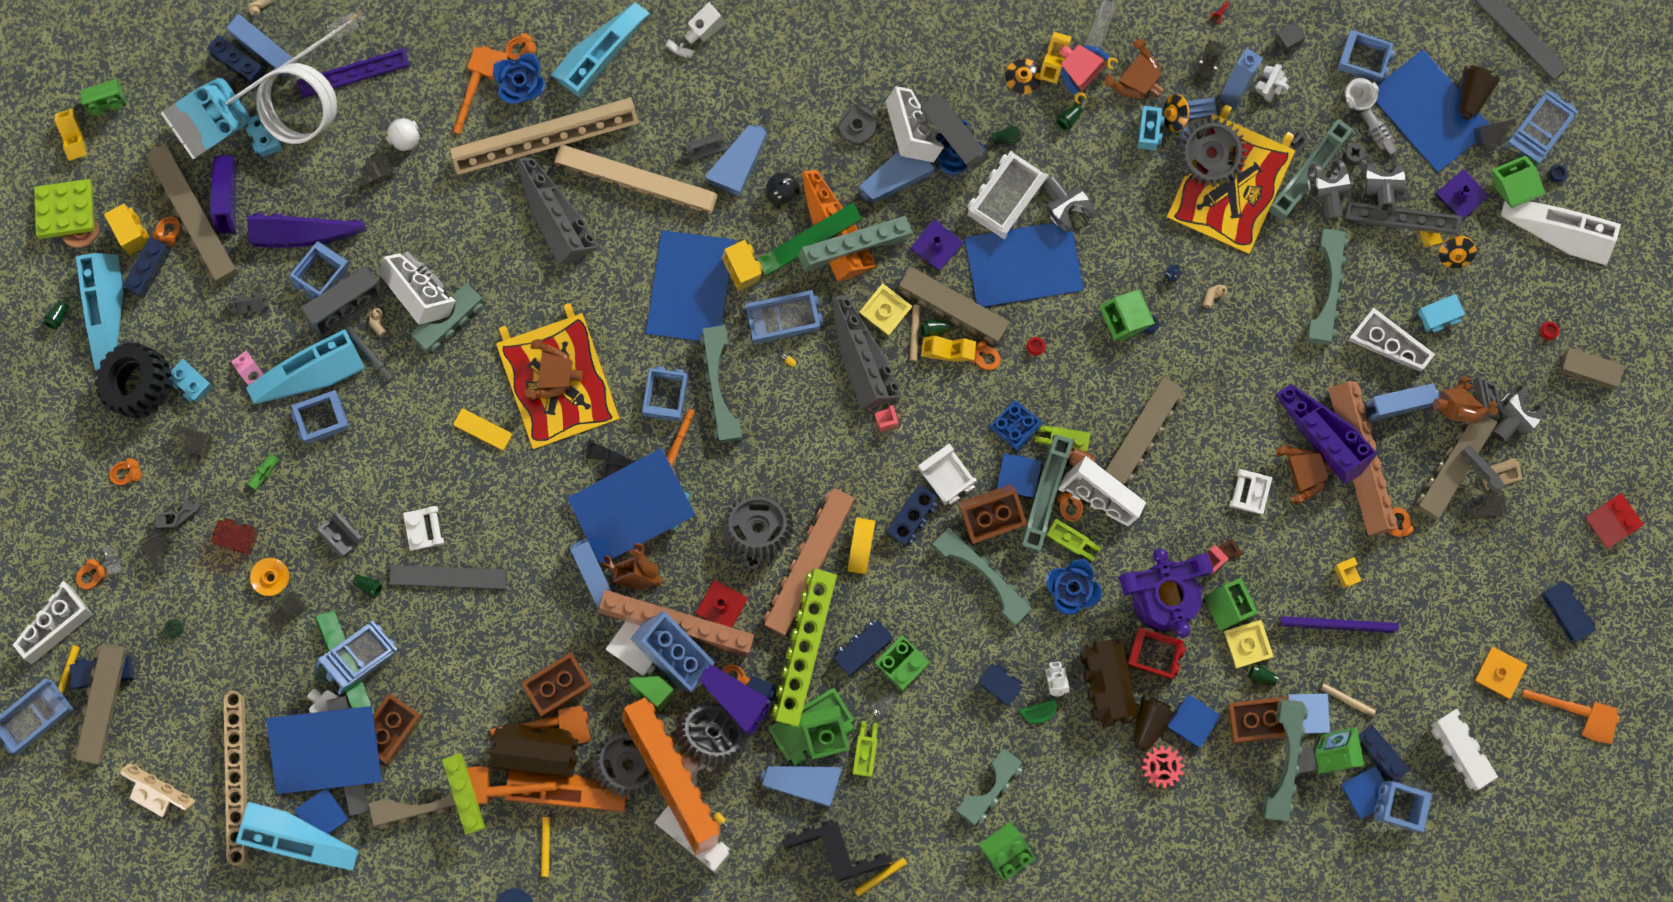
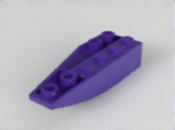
[247,213,367,248]
[1276,384,1377,485]

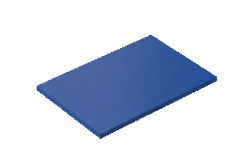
[1375,49,1493,173]
[965,220,1084,307]
[646,230,735,341]
[567,448,696,563]
[266,706,382,794]

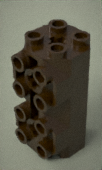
[1080,639,1138,728]
[490,723,579,778]

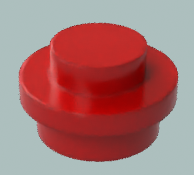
[1540,321,1559,340]
[1026,337,1045,356]

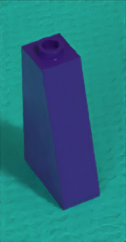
[210,155,236,234]
[700,664,772,736]

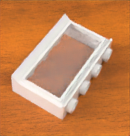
[967,151,1049,240]

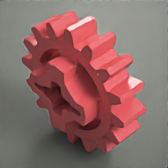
[1141,745,1185,789]

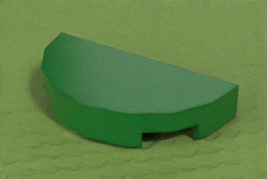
[1019,699,1057,724]

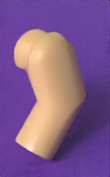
[247,0,272,16]
[1203,284,1227,308]
[369,308,387,337]

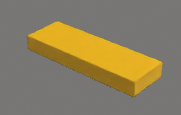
[453,408,513,451]

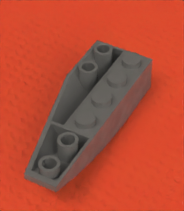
[517,157,598,264]
[833,296,902,409]

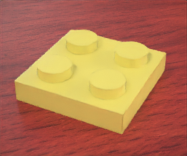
[859,283,912,337]
[1224,620,1274,669]

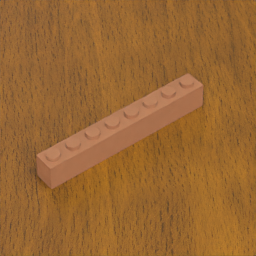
[1328,381,1397,536]
[763,488,855,637]
[597,590,754,657]

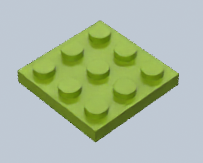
[34,179,95,239]

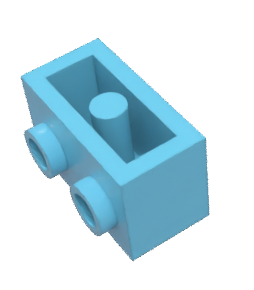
[1137,106,1164,151]
[245,115,283,157]
[1418,294,1465,333]
[170,359,213,404]

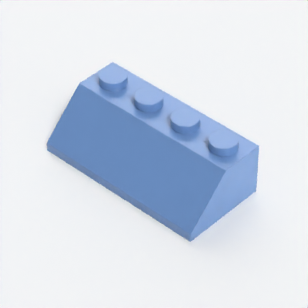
[630,611,715,692]

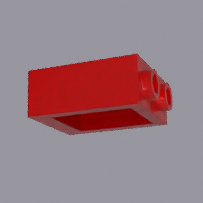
[1127,627,1186,680]

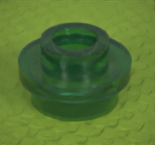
[164,619,184,638]

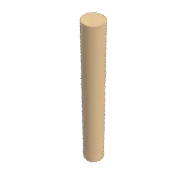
[909,304,920,361]
[1320,683,1376,717]

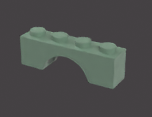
[411,283,484,354]
[956,748,1023,826]

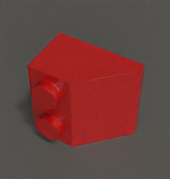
[1585,493,1644,549]

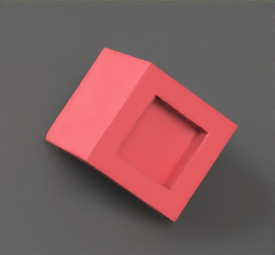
[875,405,898,432]
[1208,545,1229,577]

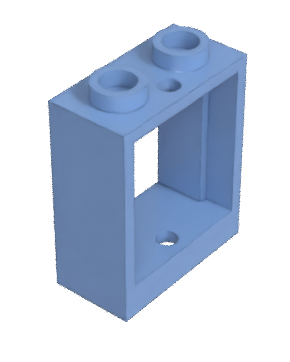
[1337,30,1395,83]
[290,241,349,300]
[642,366,688,422]
[291,390,350,444]
[1374,781,1432,832]

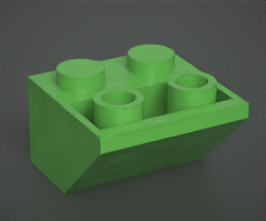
[81,79,127,116]
[1492,155,1545,208]
[1099,290,1155,341]
[1203,578,1258,632]
[875,635,930,692]
[629,676,676,712]
[978,822,1036,882]

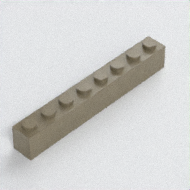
[145,144,239,284]

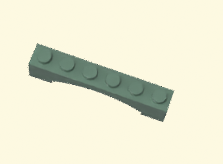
[1268,119,1353,222]
[798,216,913,272]
[1306,228,1348,345]
[700,325,743,443]
[1020,434,1074,552]
[932,528,1032,627]
[1262,699,1308,821]

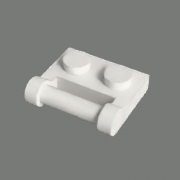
[1229,469,1272,515]
[403,506,444,551]

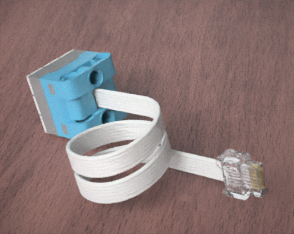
[161,10,366,159]

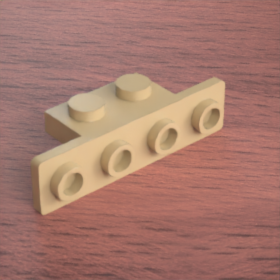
[120,763,195,817]

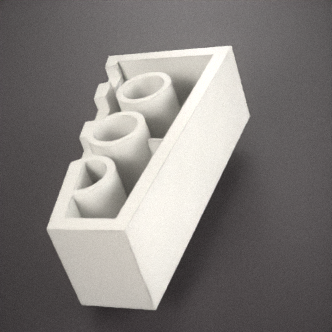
[885,86,944,163]
[379,253,456,325]
[1348,308,1435,372]
[1058,456,1146,526]
[13,581,93,664]
[1431,709,1498,791]
[654,806,731,873]

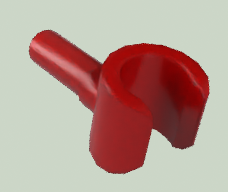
[1211,1,1230,24]

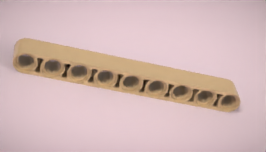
[554,145,718,214]
[224,691,248,867]

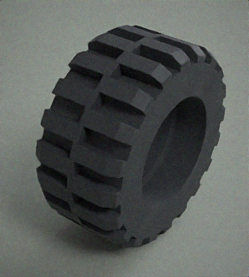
[95,342,172,419]

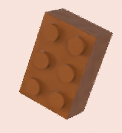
[957,484,1027,544]
[521,652,593,719]
[373,693,424,766]
[1226,696,1288,744]

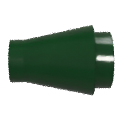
[1056,104,1083,131]
[992,125,1021,144]
[43,300,68,330]
[921,320,950,337]
[352,574,383,598]
[1248,664,1279,686]

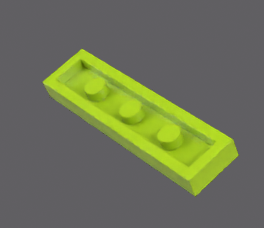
[442,753,485,835]

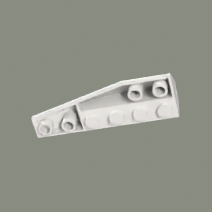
[1501,201,1621,265]

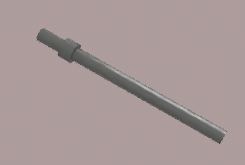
[341,322,393,383]

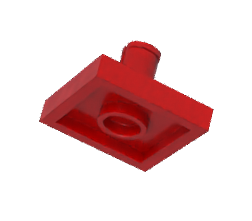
[696,580,748,628]

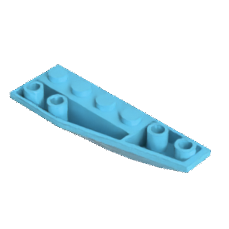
[551,2,650,98]
[76,253,124,371]
[246,329,365,404]
[236,802,358,870]

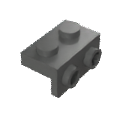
[316,511,362,559]

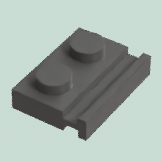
[1473,377,1503,420]

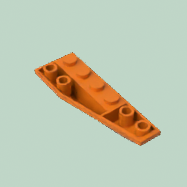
[802,170,877,281]
[505,771,626,812]

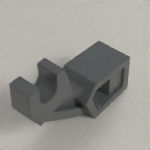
[155,496,201,530]

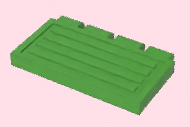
[768,688,855,766]

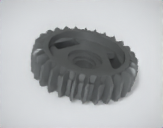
[1177,117,1247,188]
[722,493,793,561]
[675,702,748,770]
[592,729,658,801]

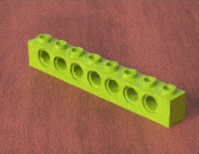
[771,569,837,726]

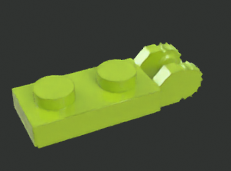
[1035,426,1090,452]
[1046,519,1101,562]
[853,721,878,778]

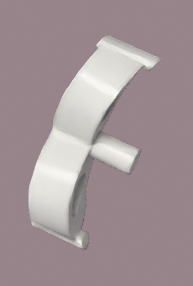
[666,39,695,58]

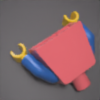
[1059,45,1118,104]

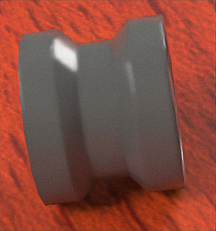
[1344,143,1365,165]

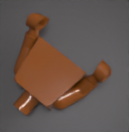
[1104,39,1165,99]
[525,339,583,399]
[1433,376,1498,423]
[1276,445,1333,505]
[600,543,662,590]

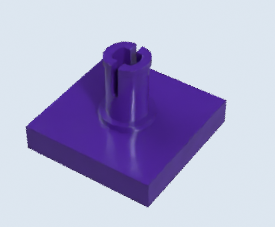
[1435,169,1489,220]
[910,220,964,272]

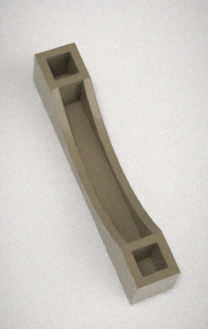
[369,792,491,830]

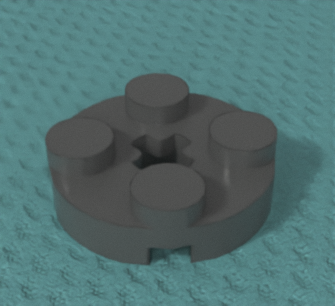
[839,106,876,145]

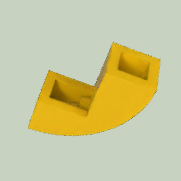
[1039,32,1072,84]
[55,108,87,161]
[921,336,976,361]
[848,518,875,574]

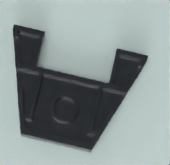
[585,440,636,480]

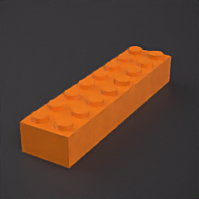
[622,698,721,855]

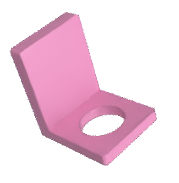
[231,351,264,386]

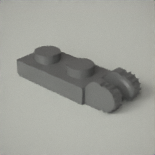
[1460,445,1504,493]

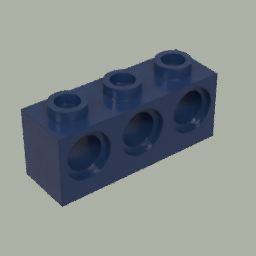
[206,35,266,84]
[886,484,938,547]

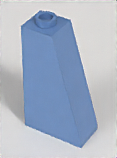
[227,14,296,78]
[1219,48,1263,109]
[705,125,767,196]
[859,151,935,204]
[1364,383,1439,424]
[569,538,612,608]
[760,766,842,807]

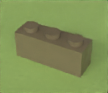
[1559,347,1625,390]

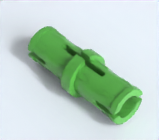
[246,453,280,491]

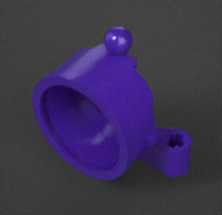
[1118,548,1214,638]

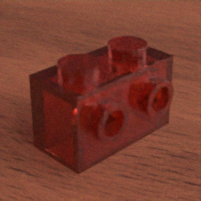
[211,518,258,556]

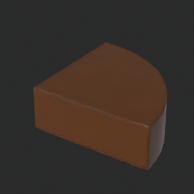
[1218,538,1243,558]

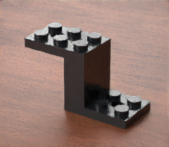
[781,819,893,883]

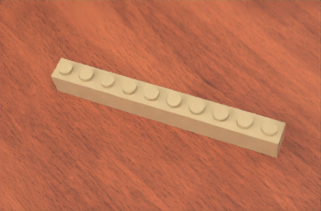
[450,97,639,175]

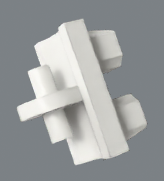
[1255,64,1289,102]
[1045,662,1070,696]

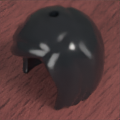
[766,172,800,209]

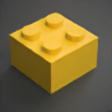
[104,204,149,256]
[722,240,763,291]

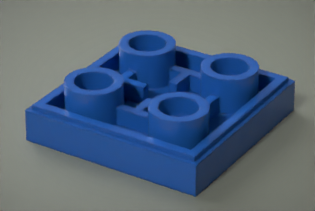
[989,400,1043,451]
[997,453,1042,499]
[1168,694,1221,748]
[1341,766,1395,819]
[294,788,349,834]

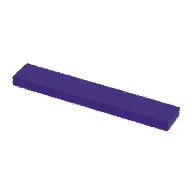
[297,48,410,99]
[1279,616,1399,633]

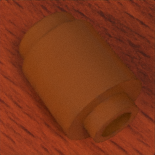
[1067,448,1096,467]

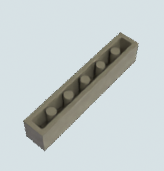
[899,266,1010,345]
[1105,377,1184,485]
[1416,416,1497,521]
[74,643,128,764]

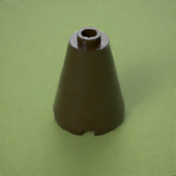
[1458,65,1500,120]
[1132,694,1178,751]

